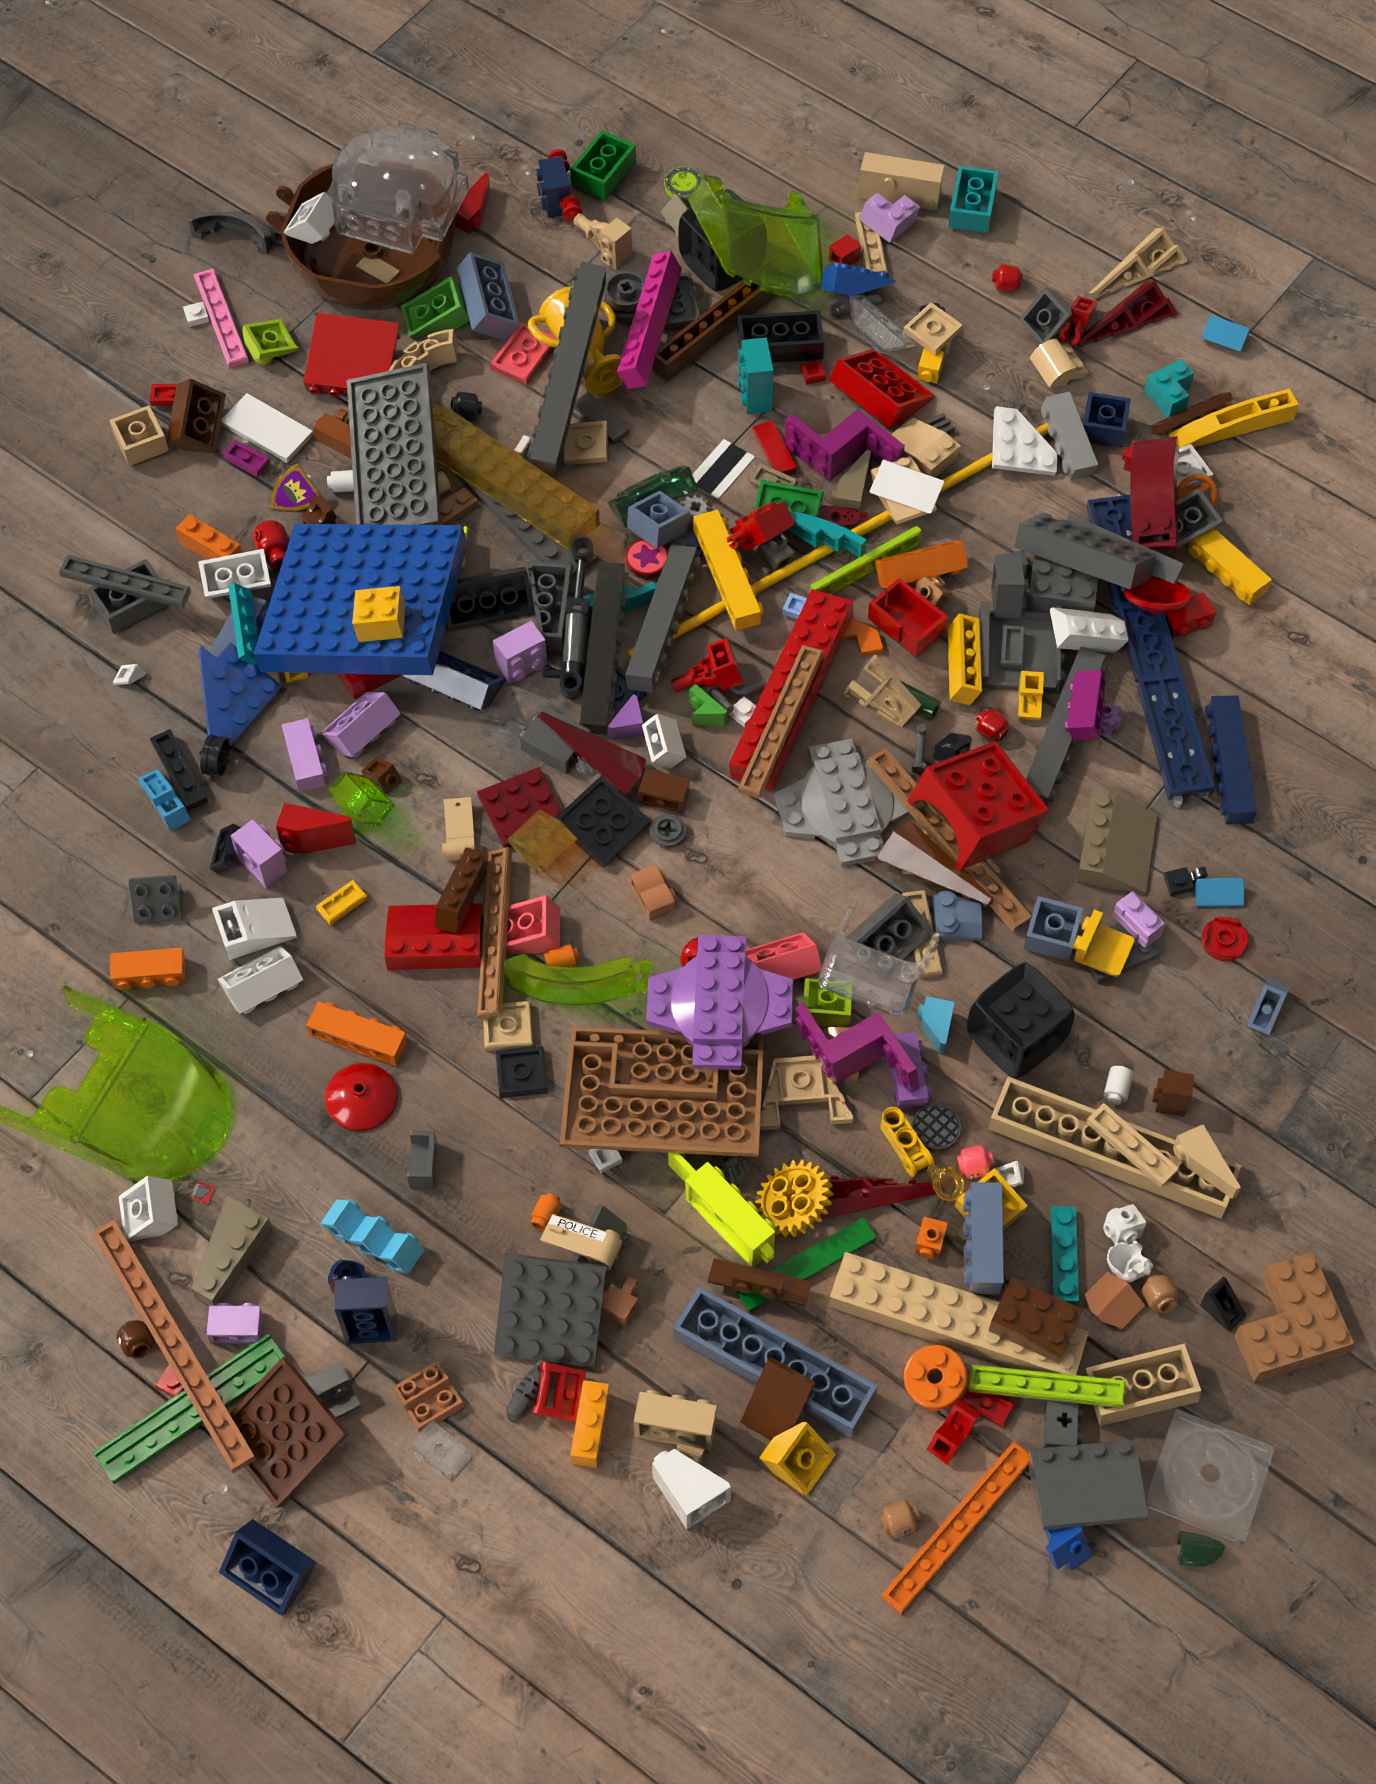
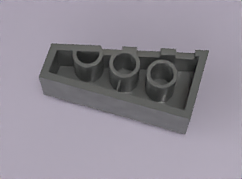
[527,562,572,652]

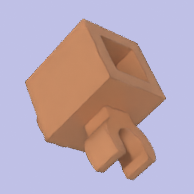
[601,1276,638,1328]

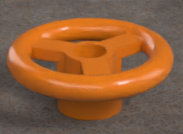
[1177,474,1218,507]

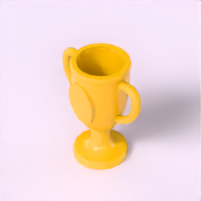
[528,287,623,395]

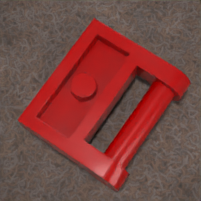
[532,1362,586,1423]

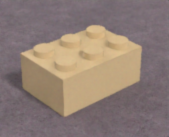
[634,1390,717,1451]

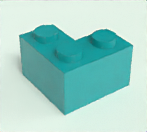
[1144,359,1194,418]

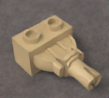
[574,213,632,270]

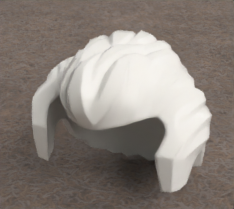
[1107,1241,1153,1282]

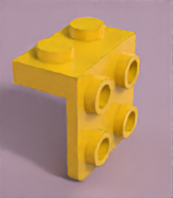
[1073,909,1134,977]

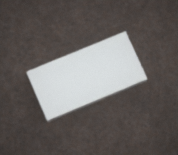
[221,393,314,463]

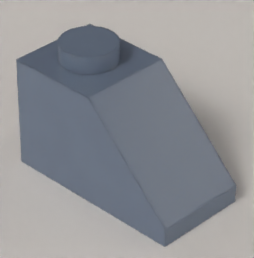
[1247,977,1290,1035]

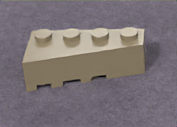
[191,1195,273,1306]

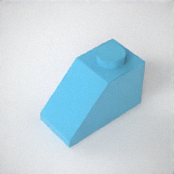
[917,996,954,1054]

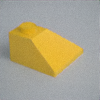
[759,1422,836,1496]

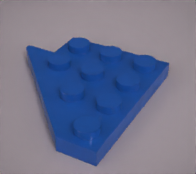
[198,642,282,746]

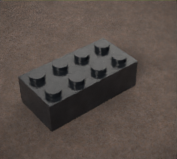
[737,310,824,363]

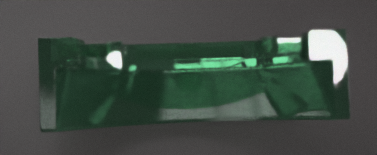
[608,465,699,528]

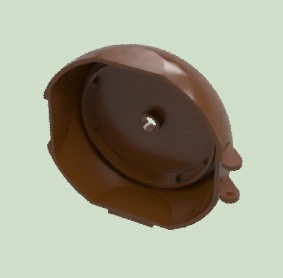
[266,158,455,310]

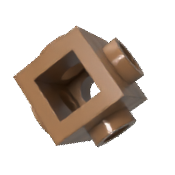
[915,576,953,610]

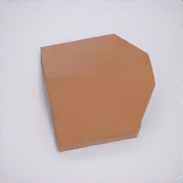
[1084,1272,1145,1330]

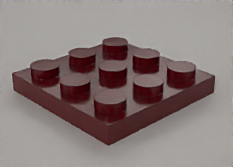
[477,767,562,848]

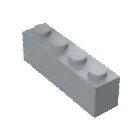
[1041,391,1098,480]

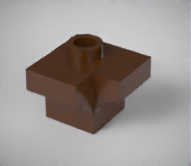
[301,495,337,524]

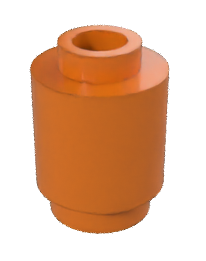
[544,944,580,973]
[530,1193,563,1232]

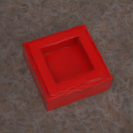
[800,360,826,384]

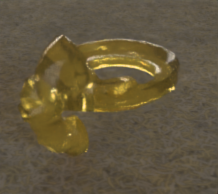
[927,1164,964,1201]

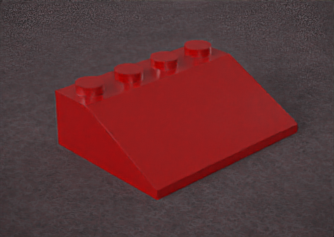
[829,348,935,428]
[385,903,482,970]

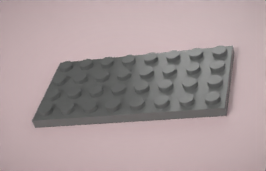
[347,363,441,525]

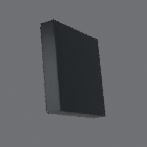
[495,1046,548,1098]

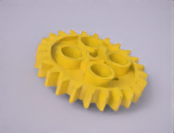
[755,1160,833,1237]

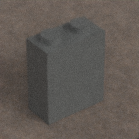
[519,706,591,774]

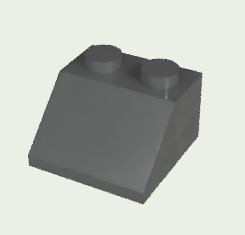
[1018,288,1072,344]

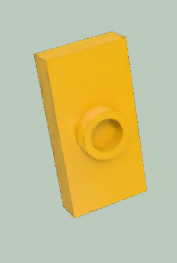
[316,880,368,926]

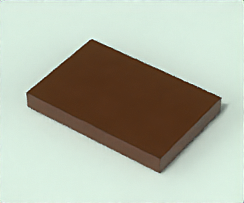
[740,1357,816,1440]

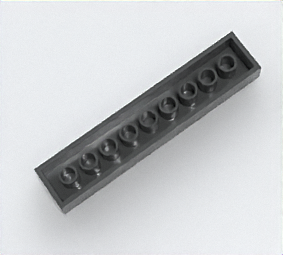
[528,261,606,479]

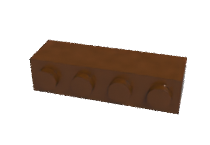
[435,848,488,933]

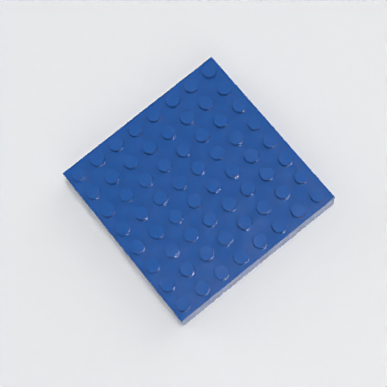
[254,524,468,675]

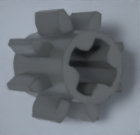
[718,1155,749,1184]

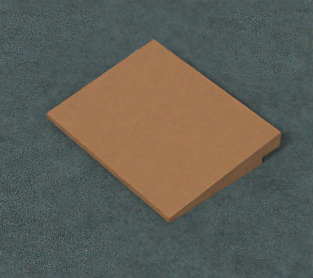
[560,1027,764,1157]

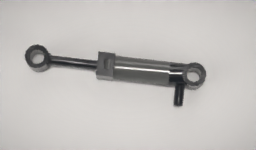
[543,536,594,700]

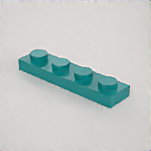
[228,582,258,666]
[1050,1206,1079,1305]

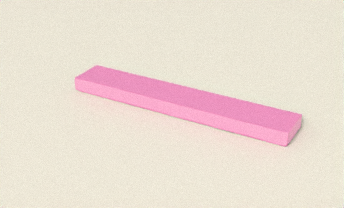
[194,269,249,368]

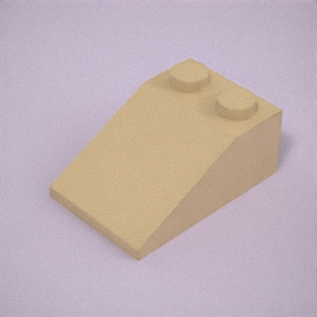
[891,417,961,478]
[871,456,937,525]

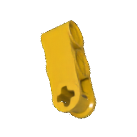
[880,1107,934,1177]

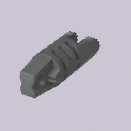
[828,289,882,315]
[506,1360,544,1422]

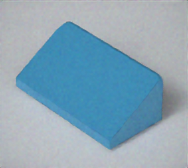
[1194,878,1244,907]

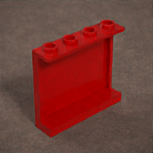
[303,313,402,397]

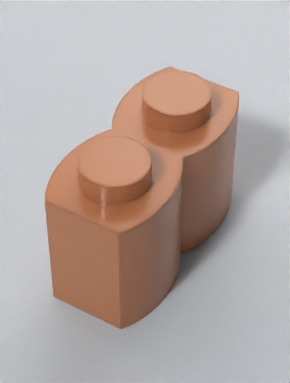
[630,864,677,919]

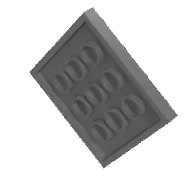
[494,1253,607,1368]

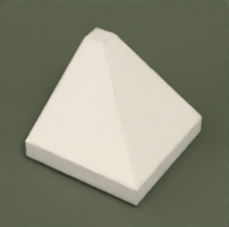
[113,664,146,685]
[995,1161,1024,1188]

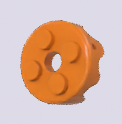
[903,1345,969,1412]

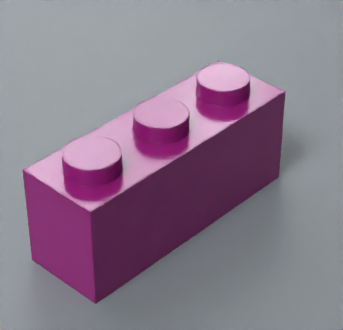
[1065,670,1107,741]

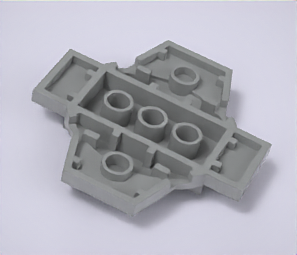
[775,739,911,867]

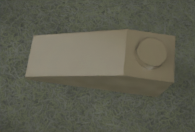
[831,450,871,512]

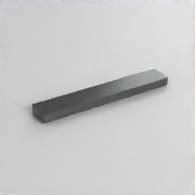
[1066,514,1186,584]
[59,555,191,609]

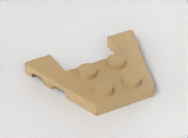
[842,654,921,727]
[760,1055,853,1130]

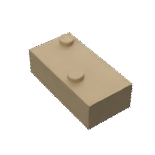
[858,152,944,211]
[1085,1343,1201,1426]

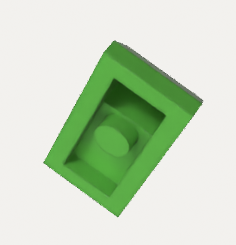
[689,684,727,726]

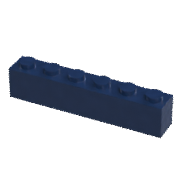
[1205,695,1257,824]

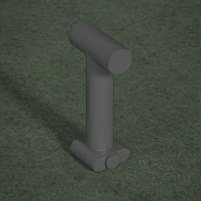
[911,724,927,774]

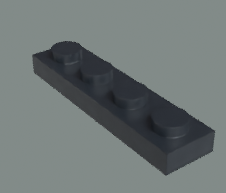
[150,729,208,811]

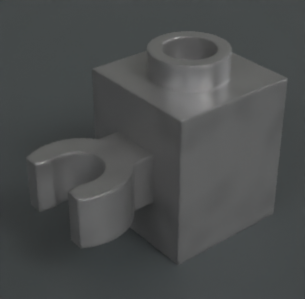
[761,533,794,572]

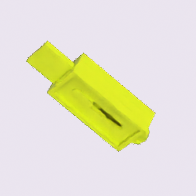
[668,1153,775,1267]

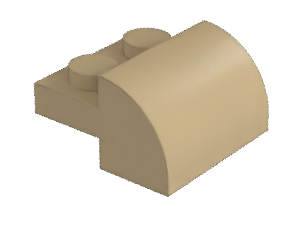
[1030,338,1089,388]

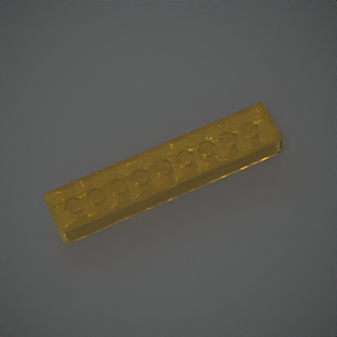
[432,401,600,552]

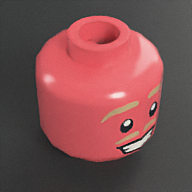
[957,1145,994,1180]

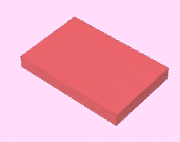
[490,322,555,384]

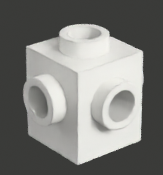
[1103,1204,1146,1244]

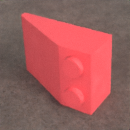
[506,895,560,954]

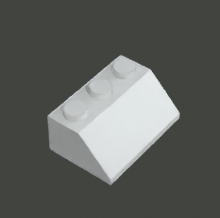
[198,549,271,599]
[1050,607,1128,654]
[217,946,303,1014]

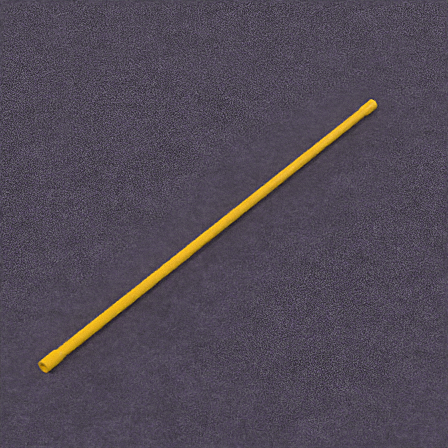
[626,423,1049,661]

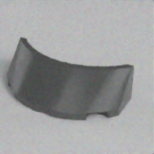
[188,211,273,254]

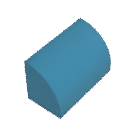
[1201,315,1250,352]

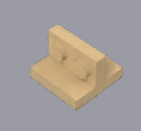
[903,302,963,358]

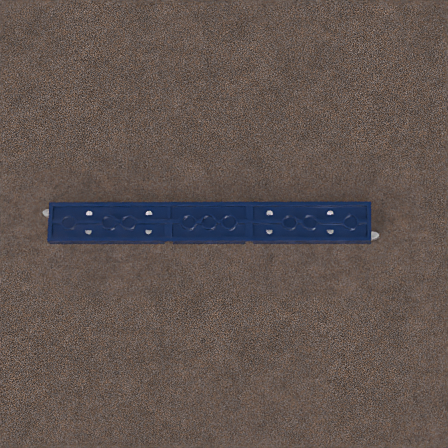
[1086,494,1215,808]

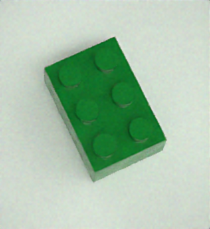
[570,130,636,201]

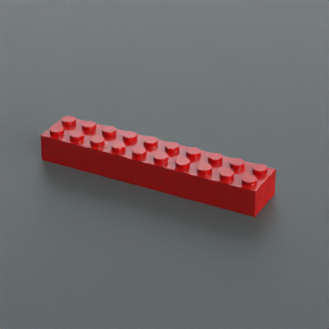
[729,589,854,791]

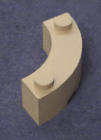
[389,329,458,371]

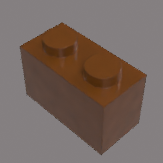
[638,769,690,813]
[1152,1070,1194,1116]

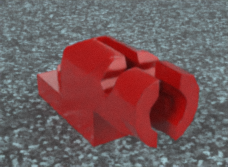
[1059,296,1098,345]

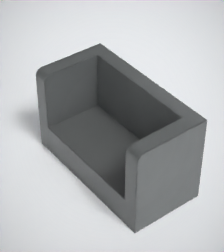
[407,1131,437,1188]

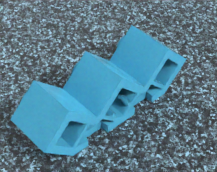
[320,1199,425,1274]

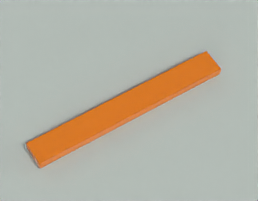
[881,1441,1029,1615]

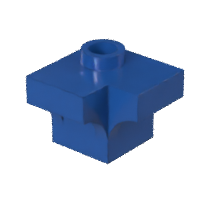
[1045,1527,1092,1571]

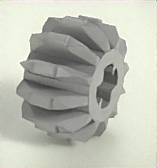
[680,494,714,530]

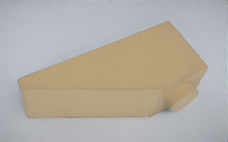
[1173,1125,1241,1199]

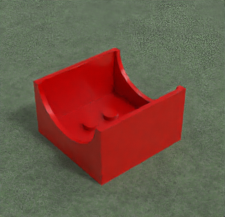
[907,741,1049,871]

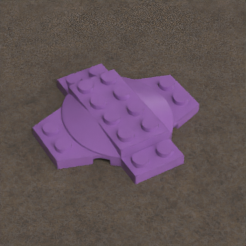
[646,935,793,1070]

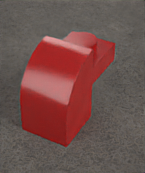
[926,1399,980,1465]

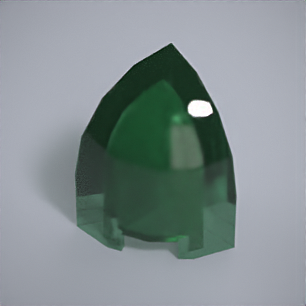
[1177,1531,1225,1567]

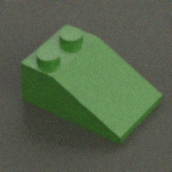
[401,276,470,339]

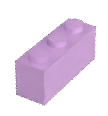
[282,718,328,792]

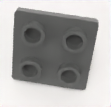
[129,875,182,923]
[305,1362,360,1419]

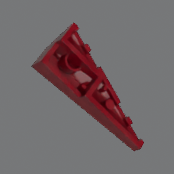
[1077,279,1178,347]
[537,712,646,795]
[819,1175,940,1220]

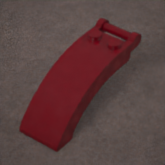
[1130,436,1179,551]

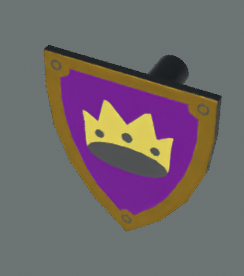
[270,463,321,511]

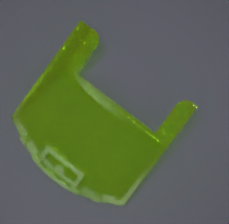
[688,175,823,297]

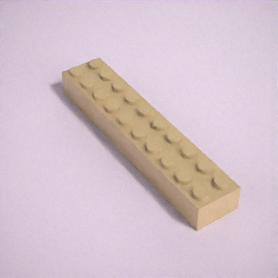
[988,1077,1242,1219]
[829,1252,1089,1375]

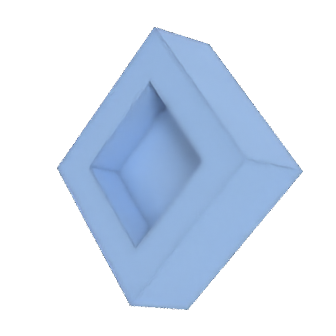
[782,593,807,619]

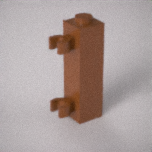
[313,409,352,459]

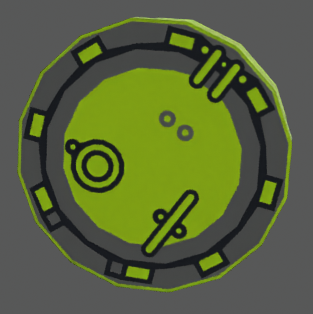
[664,167,704,200]

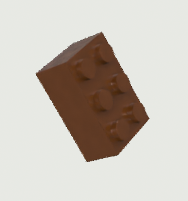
[989,1277,1083,1364]

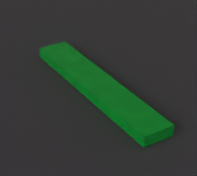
[736,1217,877,1313]

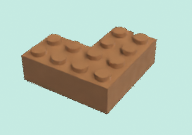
[1234,1252,1354,1383]

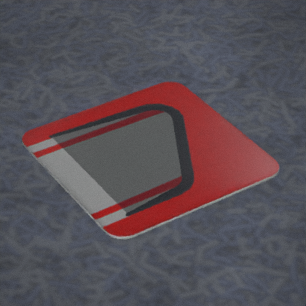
[191,1182,215,1204]

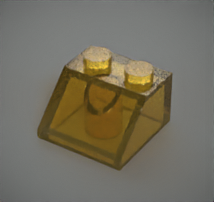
[507,809,577,874]

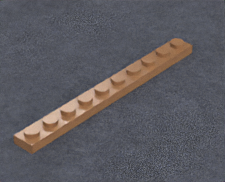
[867,748,1032,932]

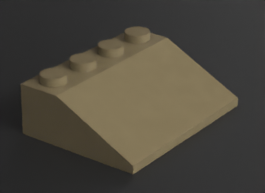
[1076,790,1157,895]

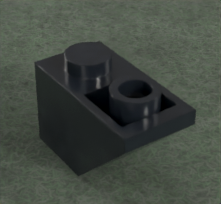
[933,733,972,762]

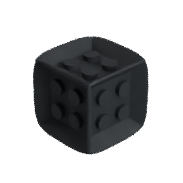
[678,189,766,291]
[967,962,1075,1079]

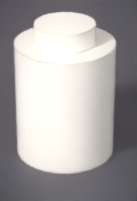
[327,470,354,493]
[1104,1066,1134,1105]

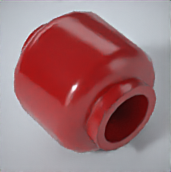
[991,264,1023,293]
[976,709,1010,742]

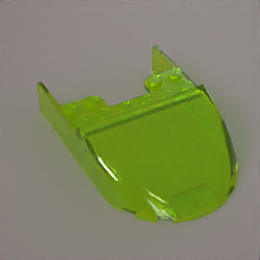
[0,985,231,1182]

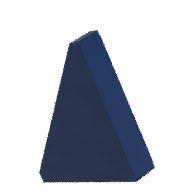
[615,666,647,717]

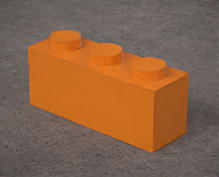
[176,514,242,560]
[110,948,186,990]

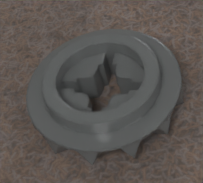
[649,814,686,848]

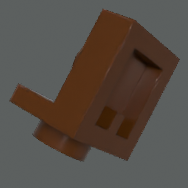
[361,757,402,794]

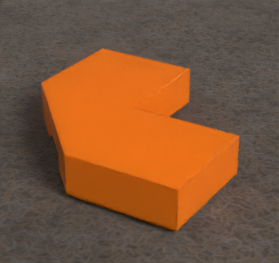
[843,617,883,656]

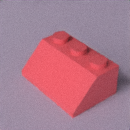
[746,932,822,981]

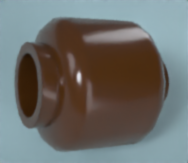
[116,1320,154,1359]

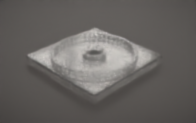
[1146,1409,1275,1545]

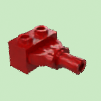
[671,638,743,693]

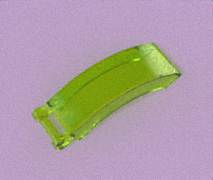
[503,954,653,1006]

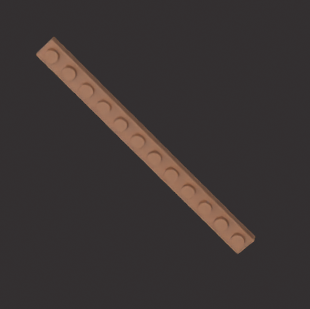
[92,1219,256,1473]

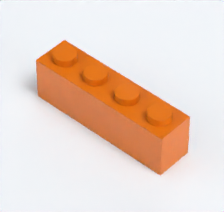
[875,540,968,589]
[306,1001,408,1067]

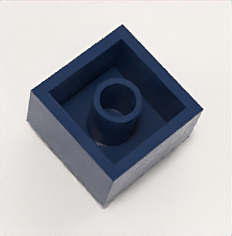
[1083,392,1131,447]

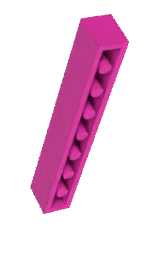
[617,251,682,389]

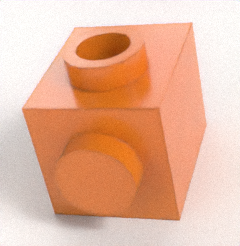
[915,1216,948,1259]

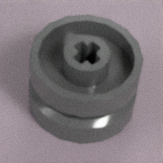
[604,271,645,325]

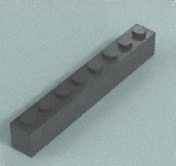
[625,544,701,693]
[1026,647,1107,806]

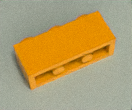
[570,1380,610,1468]

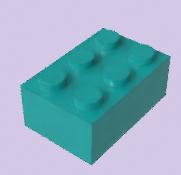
[948,166,999,233]
[737,337,773,414]

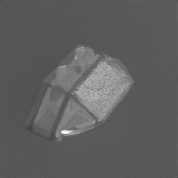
[849,295,918,354]

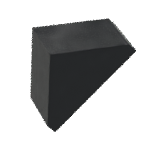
[1200,1277,1246,1331]

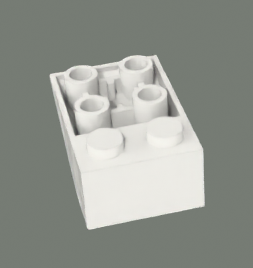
[212,898,297,960]

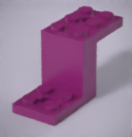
[784,409,905,481]
[795,1003,920,1093]

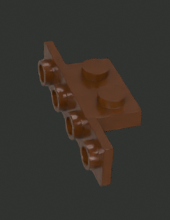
[707,1258,811,1306]

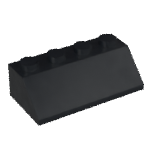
[447,566,535,630]

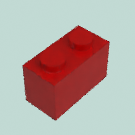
[1165,592,1216,638]

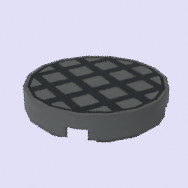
[912,1104,961,1152]

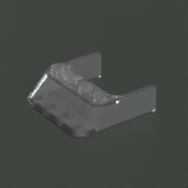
[818,900,940,1017]

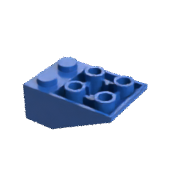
[820,262,896,296]

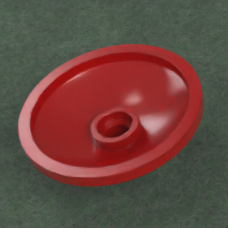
[1124,577,1192,614]
[325,1063,398,1131]

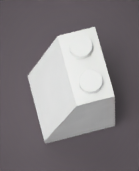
[652,1449,731,1529]

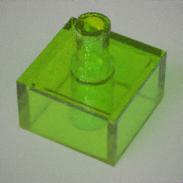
[326,771,395,826]

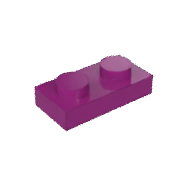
[222,440,270,477]

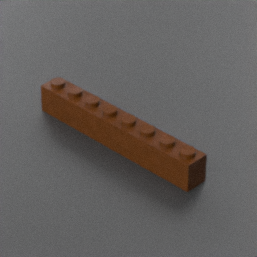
[652,263,783,382]

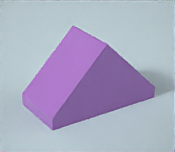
[608,694,643,740]

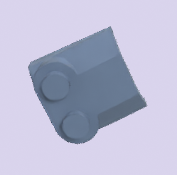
[933,891,982,941]

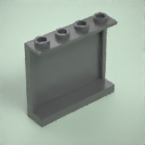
[979,602,1065,693]

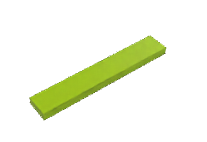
[810,526,922,595]
[968,1365,1126,1408]

